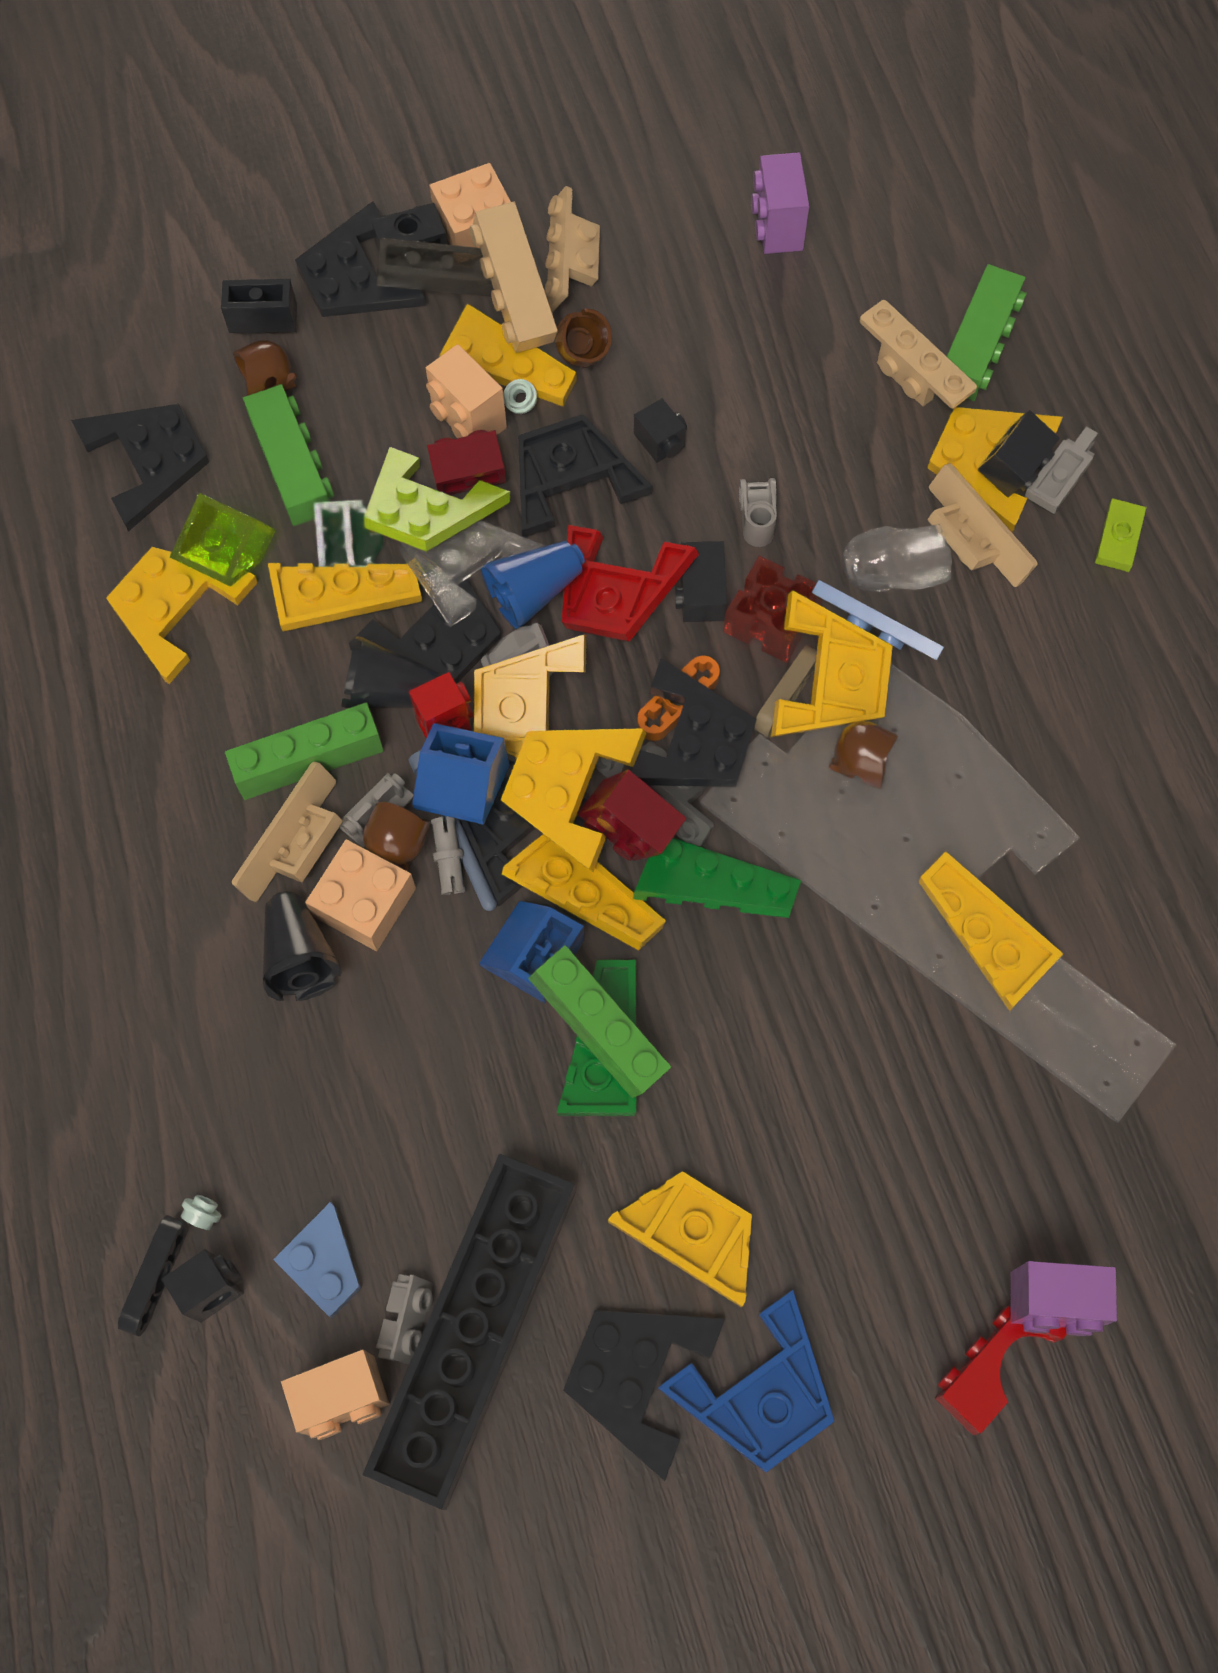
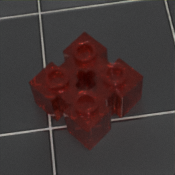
[723,556,821,663]

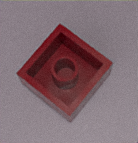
[578,769,686,861]

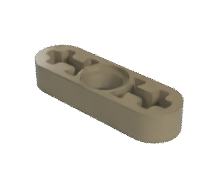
[754,645,817,738]

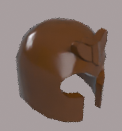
[555,308,612,368]
[233,340,297,396]
[828,721,898,789]
[363,802,431,872]

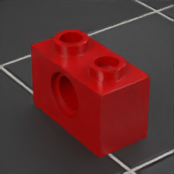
[409,672,474,738]

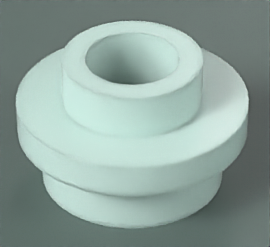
[503,379,537,414]
[181,1195,222,1230]

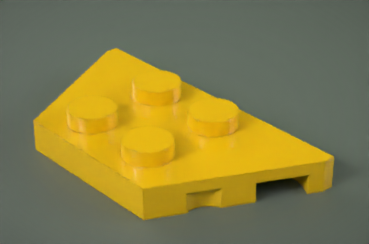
[608,1171,752,1308]

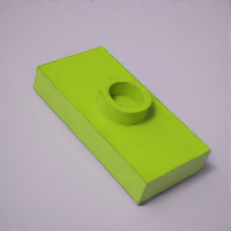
[1095,498,1146,572]

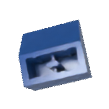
[412,723,510,825]
[479,901,584,1004]

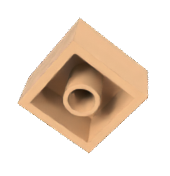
[429,163,511,259]
[425,344,507,438]
[305,839,416,951]
[281,1349,390,1440]

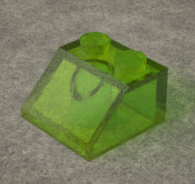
[170,493,276,587]

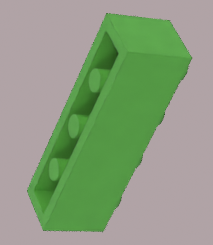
[947,264,1027,401]
[243,384,334,526]
[225,702,384,800]
[528,945,671,1098]

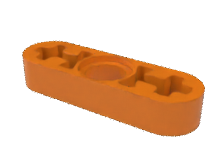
[637,656,720,741]

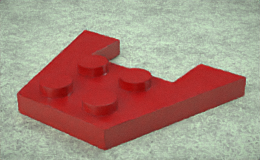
[562,525,699,642]

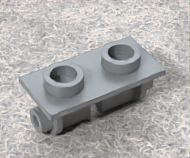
[339,773,414,848]
[376,1274,434,1365]

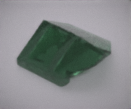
[314,500,384,567]

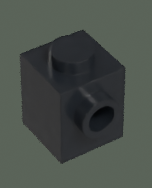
[634,398,687,463]

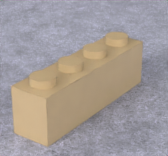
[470,201,558,353]

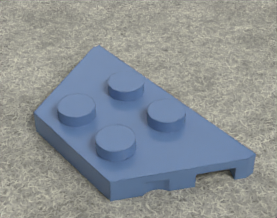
[812,580,944,660]

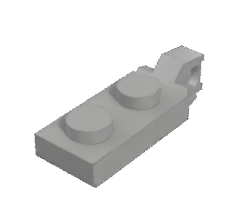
[1024,426,1098,514]

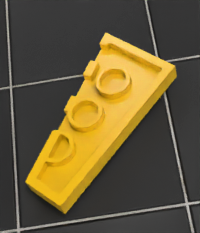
[439,304,577,407]
[502,834,666,951]

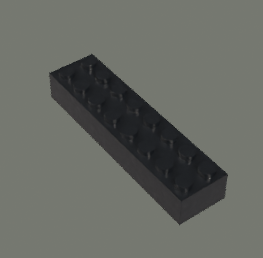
[362,1153,576,1510]

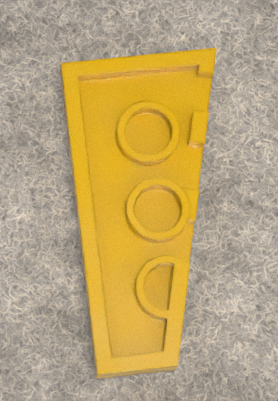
[268,563,422,632]
[918,851,1063,1011]

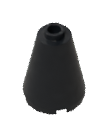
[341,635,439,708]
[263,891,342,1001]

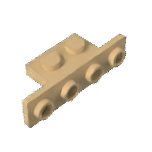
[544,186,600,312]
[860,300,977,408]
[927,463,1038,587]
[232,761,343,902]

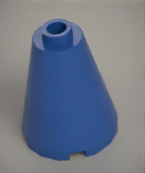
[481,541,585,629]

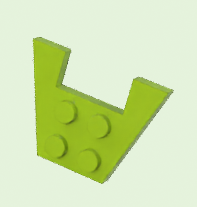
[364,447,510,551]

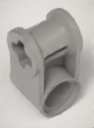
[739,478,777,547]

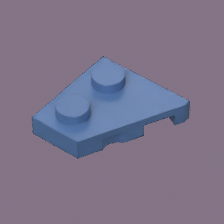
[273,1202,361,1318]

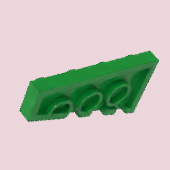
[633,838,801,918]
[557,960,636,1116]

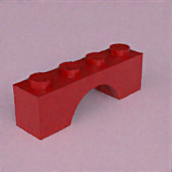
[935,1305,1067,1435]

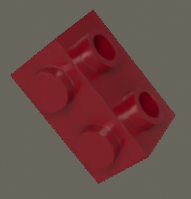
[427,430,506,495]

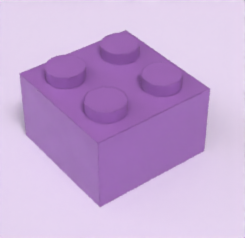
[751,152,809,254]
[1010,1261,1117,1336]

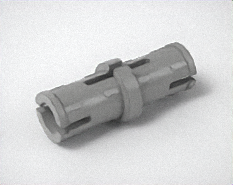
[431,816,465,895]

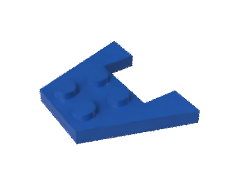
[658,1290,835,1473]

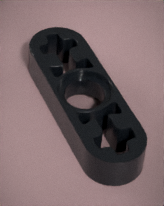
[118,1215,188,1337]

